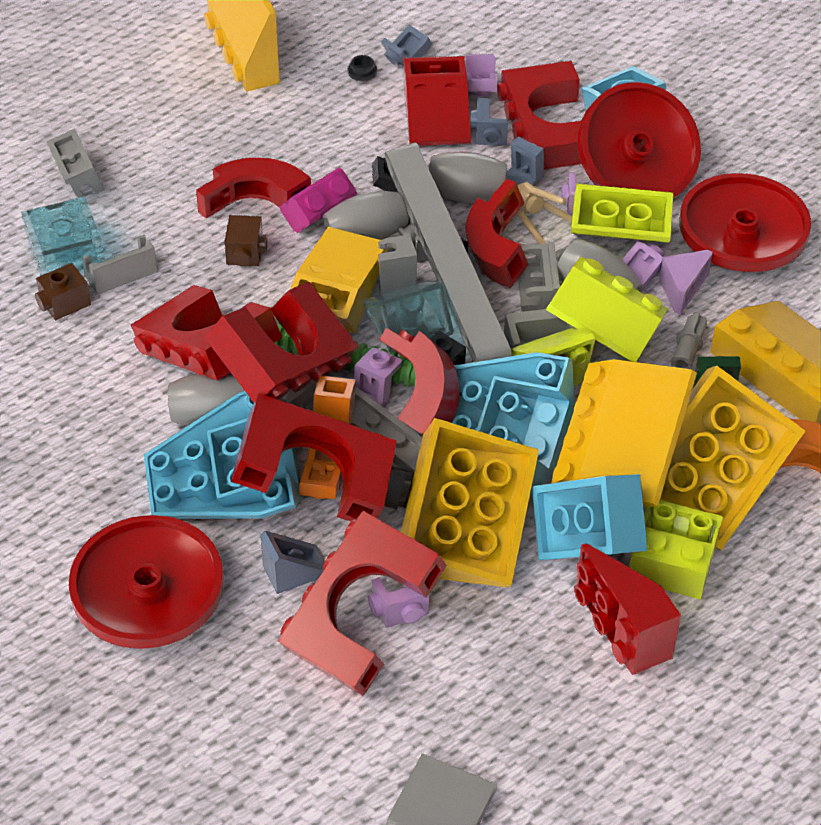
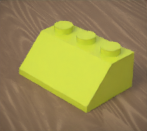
[571,184,673,243]
[546,256,668,362]

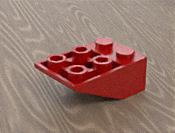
[404,56,471,146]
[574,543,681,675]

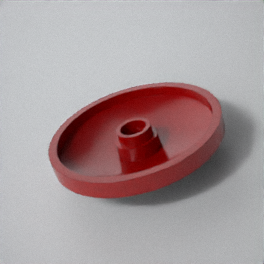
[578,82,701,198]
[679,173,811,272]
[68,515,224,649]

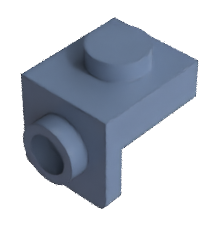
[381,25,433,66]
[470,98,508,146]
[506,137,544,186]

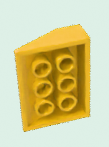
[204,0,280,92]
[710,300,821,424]
[551,359,697,507]
[660,366,805,550]
[401,418,539,588]

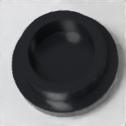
[348,55,377,81]

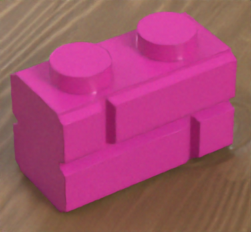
[279,167,357,233]

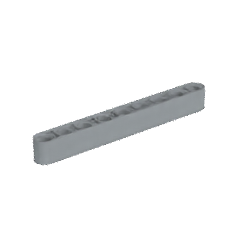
[385,142,512,362]

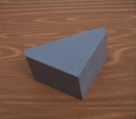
[260,530,325,594]

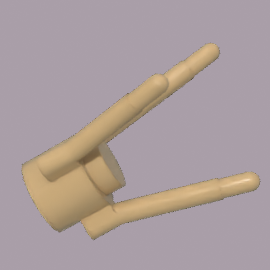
[516,182,572,244]

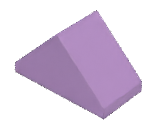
[659,250,713,315]

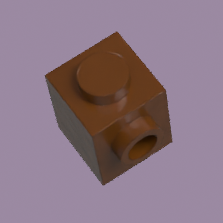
[224,215,268,266]
[35,263,91,321]

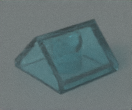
[363,282,454,353]

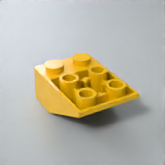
[290,227,388,334]

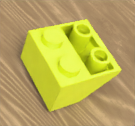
[511,328,596,386]
[629,500,723,600]

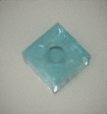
[21,196,105,276]

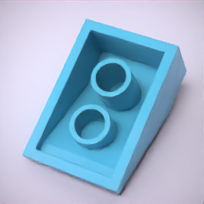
[532,474,647,560]

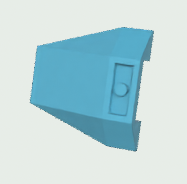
[415,352,575,496]
[144,391,302,519]

